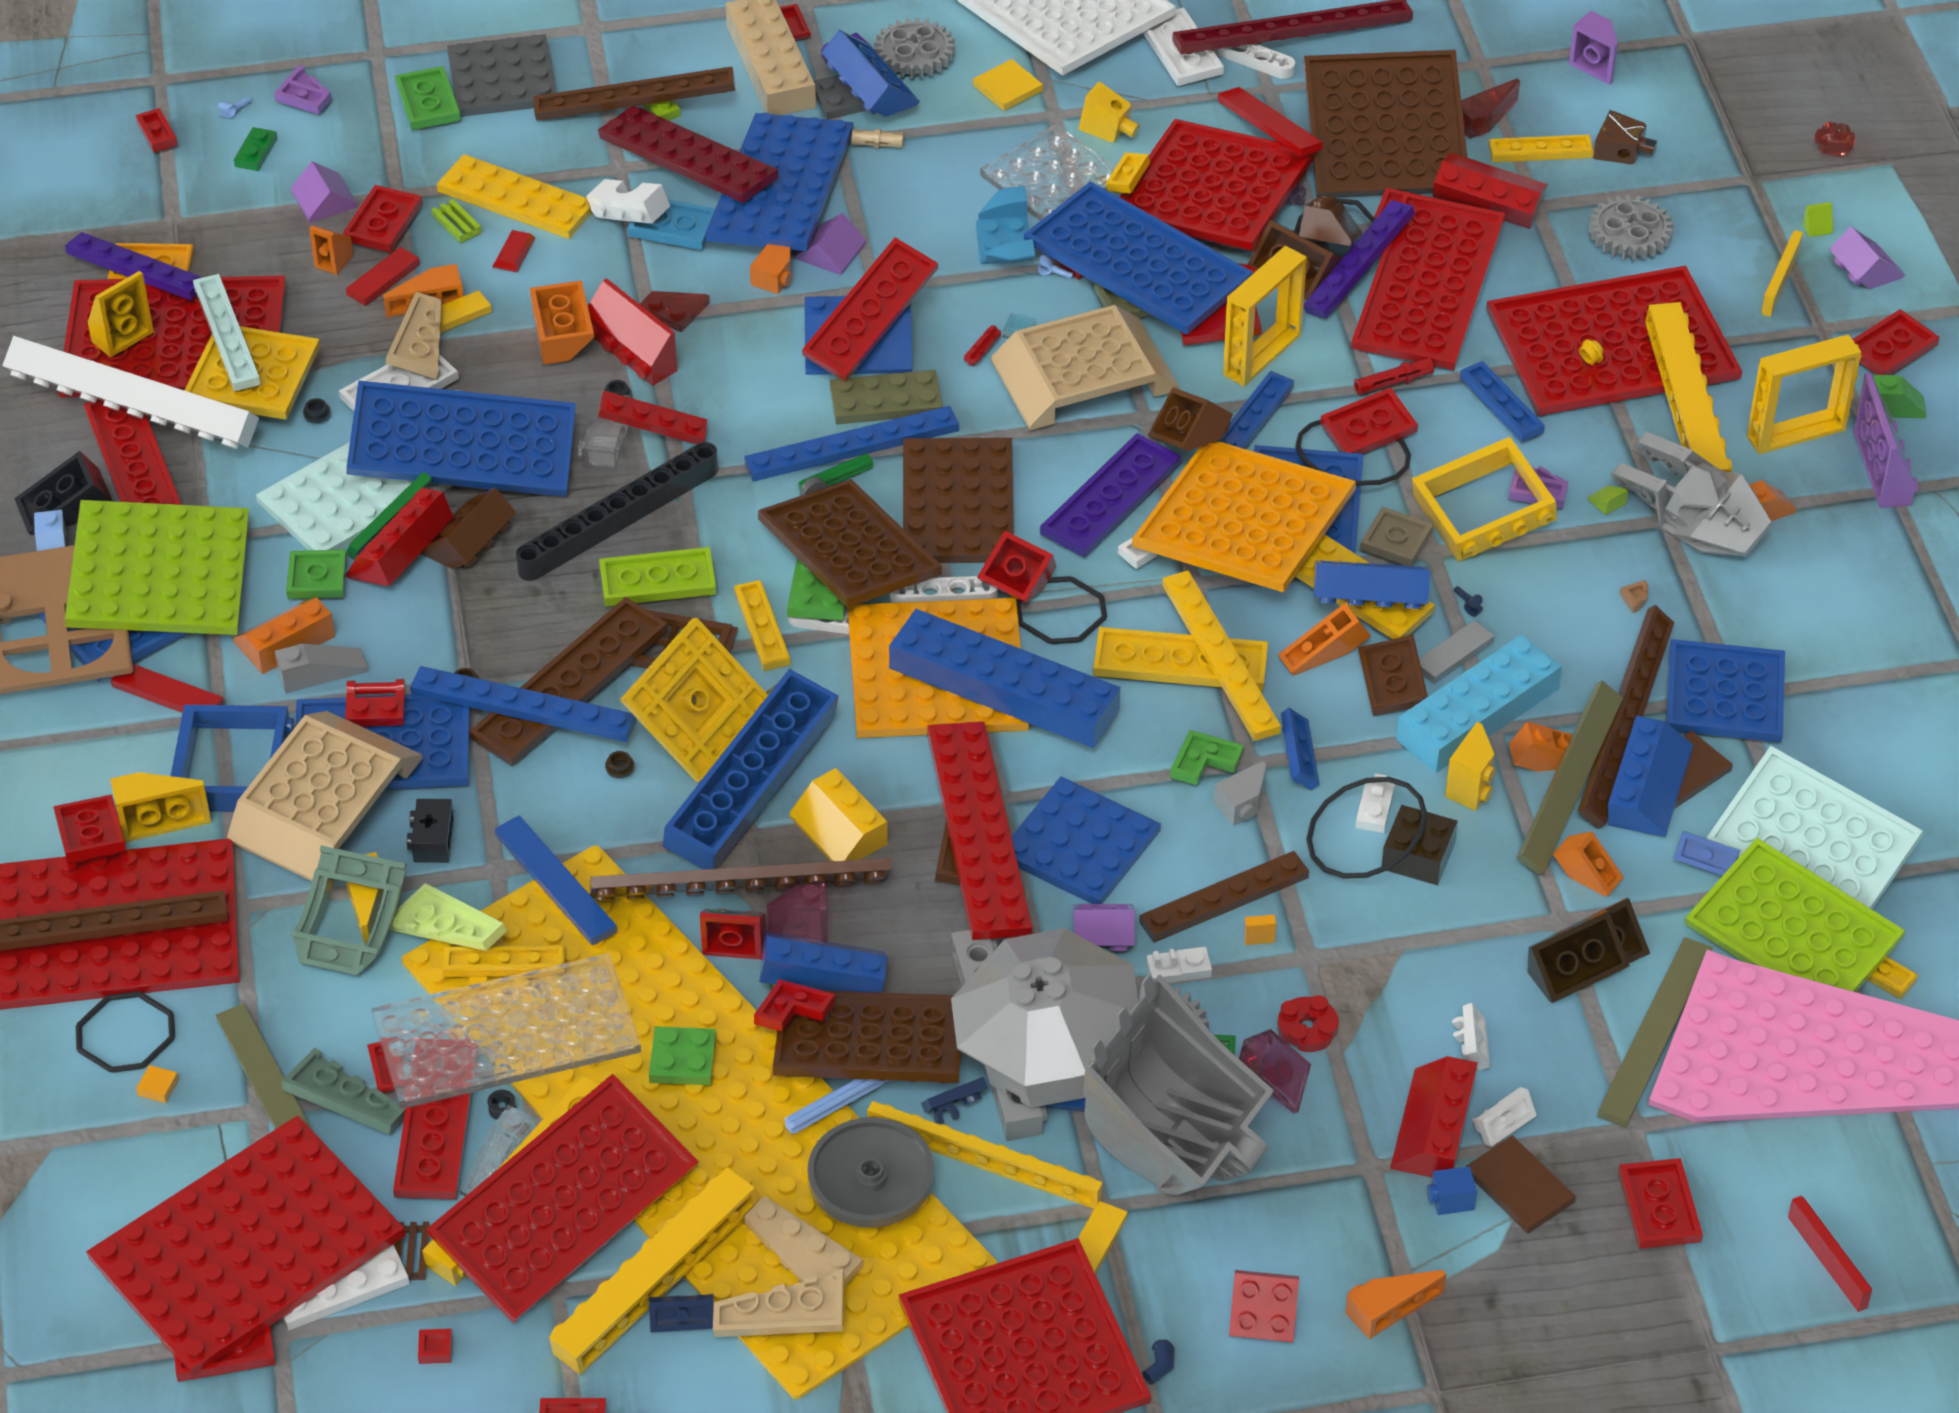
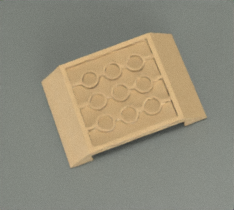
[991,305,1180,430]
[227,711,423,881]

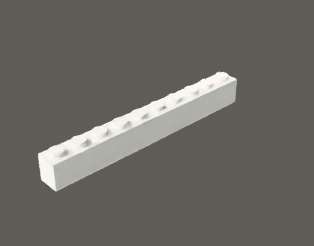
[2,336,259,449]

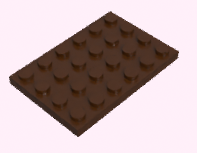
[903,438,1014,563]
[758,479,942,607]
[773,990,961,1083]

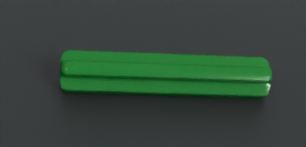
[798,453,873,490]

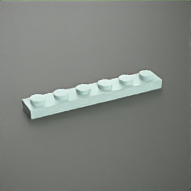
[193,274,260,391]

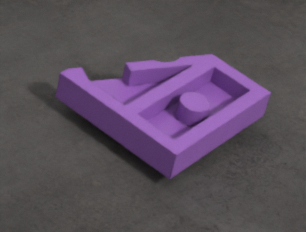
[274,65,332,115]
[1509,466,1568,509]

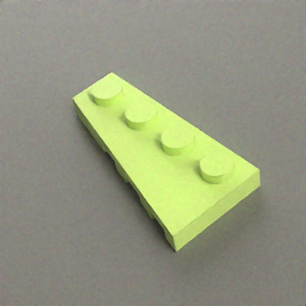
[389,883,507,951]

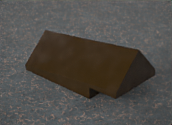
[1527,898,1650,1003]

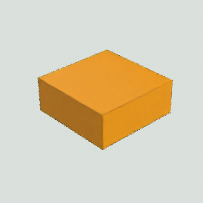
[1244,914,1276,945]
[136,1065,179,1103]

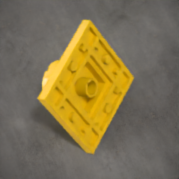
[620,618,768,782]

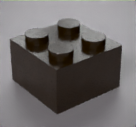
[1381,804,1458,886]

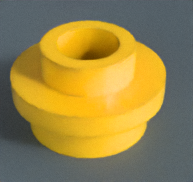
[1579,339,1604,365]

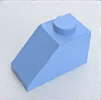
[34,510,68,551]

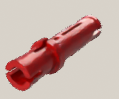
[1354,357,1434,396]

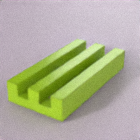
[431,199,482,243]

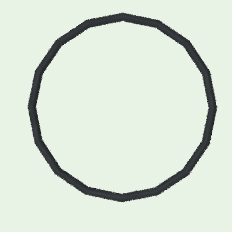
[1295,420,1411,486]
[1306,777,1428,879]

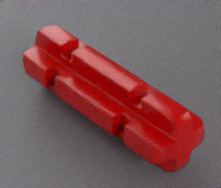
[964,325,1001,366]

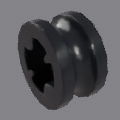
[487,1089,516,1121]

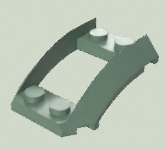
[291,845,407,976]

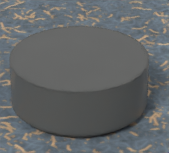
[800,477,828,496]

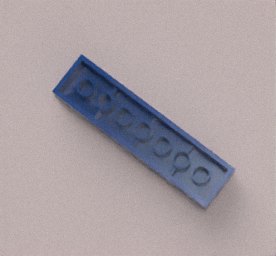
[889,609,1121,748]
[663,669,839,870]

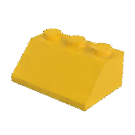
[789,768,888,861]

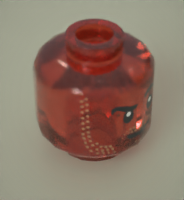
[1815,121,1855,157]

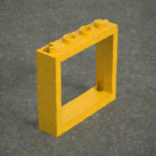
[1223,246,1307,387]
[1746,334,1862,455]
[1412,437,1557,562]

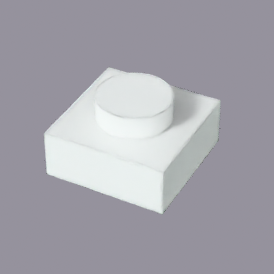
[1118,537,1157,569]

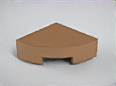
[1620,580,1648,613]

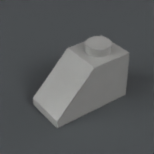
[1214,761,1266,826]

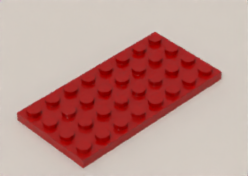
[1351,192,1505,370]
[426,1074,699,1324]

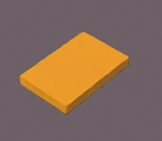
[107,243,194,279]

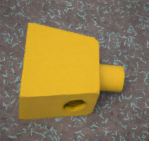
[1078,81,1140,143]

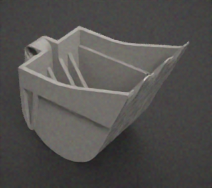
[1083,974,1274,1195]

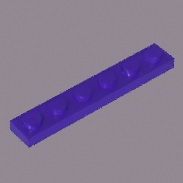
[1303,200,1415,319]
[65,232,203,300]

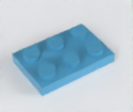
[627,200,715,250]

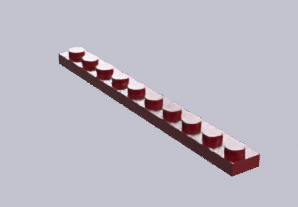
[1172,0,1413,54]

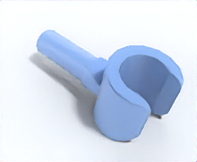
[218,97,251,119]
[1038,254,1073,279]

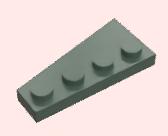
[282,1047,406,1135]

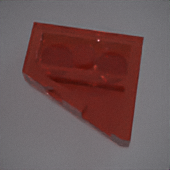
[640,291,710,333]

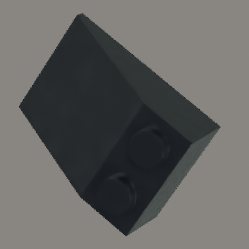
[14,451,113,535]

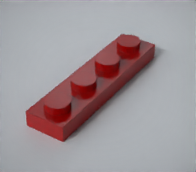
[598,391,708,444]

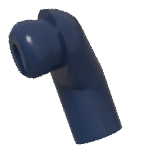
[1142,1340,1175,1385]

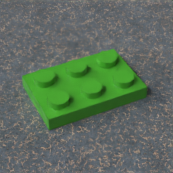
[394,66,461,130]
[787,558,846,620]

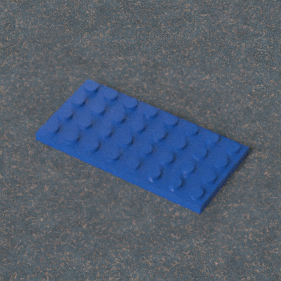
[705,113,854,251]
[1024,181,1253,335]
[346,380,576,497]

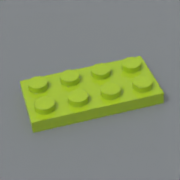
[599,547,716,606]

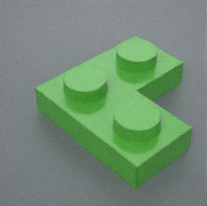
[1170,730,1244,785]

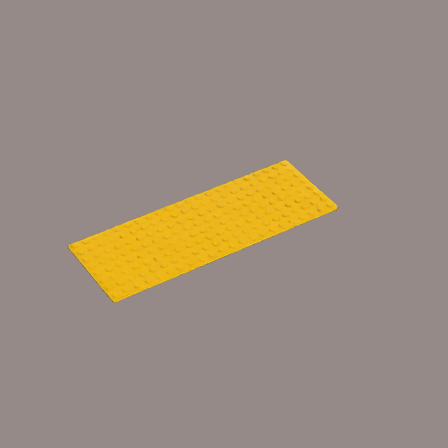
[401,845,997,1399]

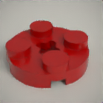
[1277,995,1339,1052]

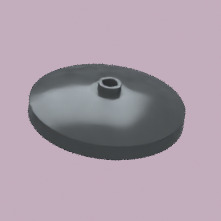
[808,1117,934,1227]

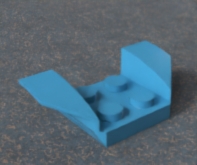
[976,186,1035,264]

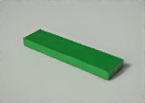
[346,472,432,560]

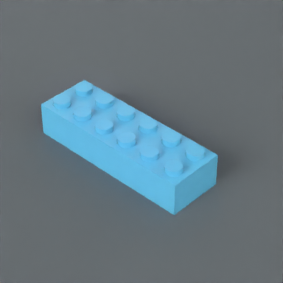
[1396,635,1562,773]

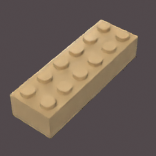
[725,0,816,115]

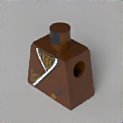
[1593,110,1658,165]

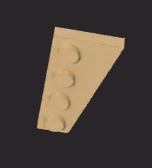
[385,292,441,380]
[744,1196,863,1287]
[713,1268,844,1337]

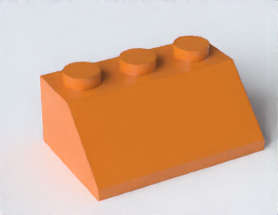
[529,280,594,365]
[233,597,335,675]

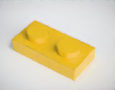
[1106,152,1150,193]

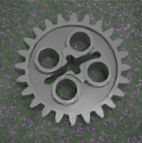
[874,18,955,79]
[1588,195,1674,260]

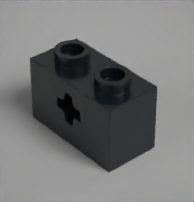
[407,799,454,863]

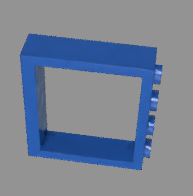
[171,705,294,812]

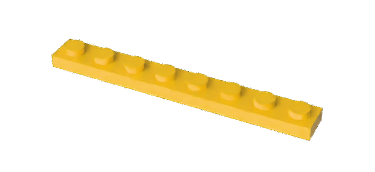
[1162,570,1281,741]
[867,1101,1102,1209]

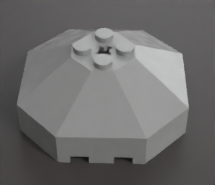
[951,928,1139,1108]

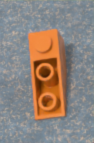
[1508,722,1595,772]

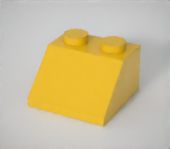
[1445,722,1496,811]

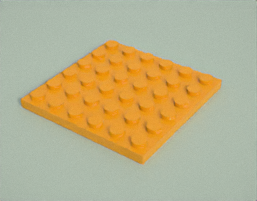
[1132,441,1356,593]
[848,598,1029,738]

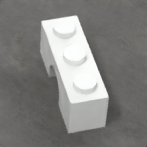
[586,179,670,224]

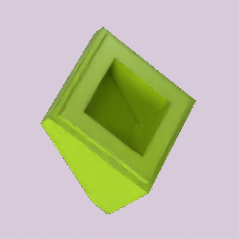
[1803,202,1833,237]
[1588,485,1628,515]

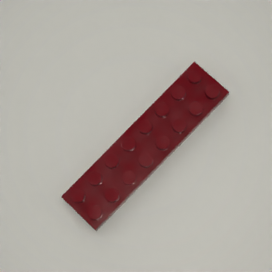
[598,106,779,203]

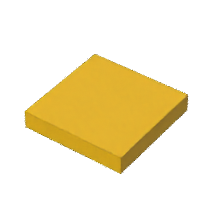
[973,59,1043,111]

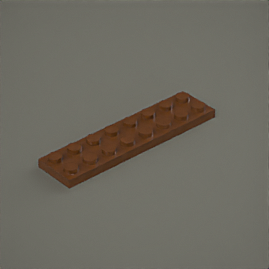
[469,597,668,766]

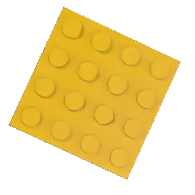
[184,326,320,420]

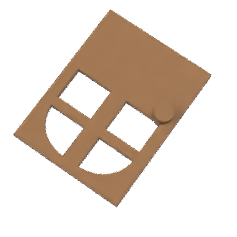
[0,545,133,694]

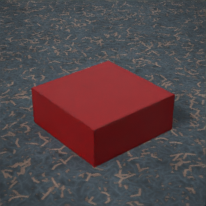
[418,1328,452,1364]

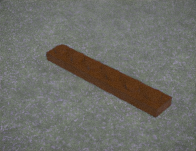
[1139,851,1309,943]

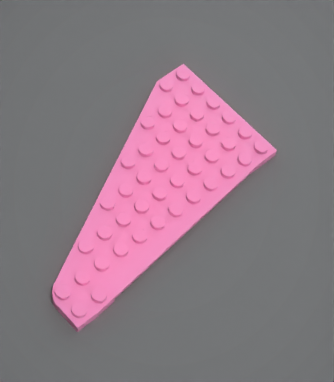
[1648,949,1959,1122]

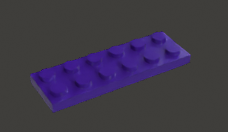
[1040,433,1181,558]

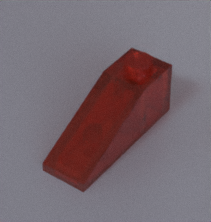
[1461,78,1520,139]

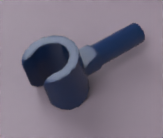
[1454,586,1483,617]

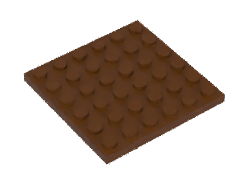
[1303,50,1467,198]

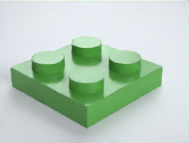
[286,550,347,599]
[649,1026,716,1085]

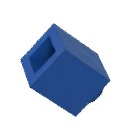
[1427,1166,1477,1215]

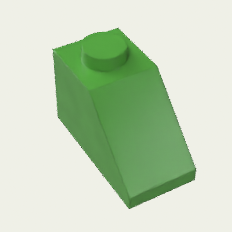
[1873,375,1926,418]

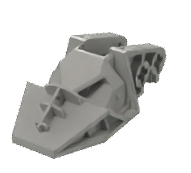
[1611,432,1772,556]

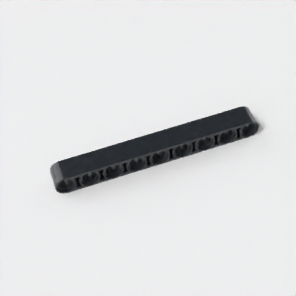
[516,442,718,581]

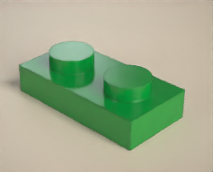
[234,127,277,171]

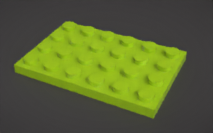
[1685,838,1905,993]

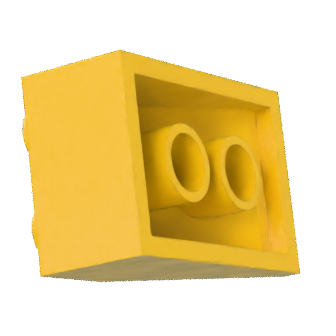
[88,271,154,358]
[110,772,212,842]

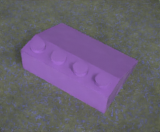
[1853,372,1918,508]

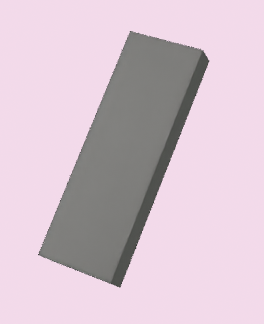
[1419,620,1495,684]

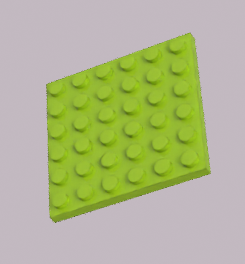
[65,500,249,635]

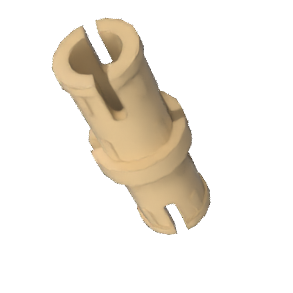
[852,129,904,149]

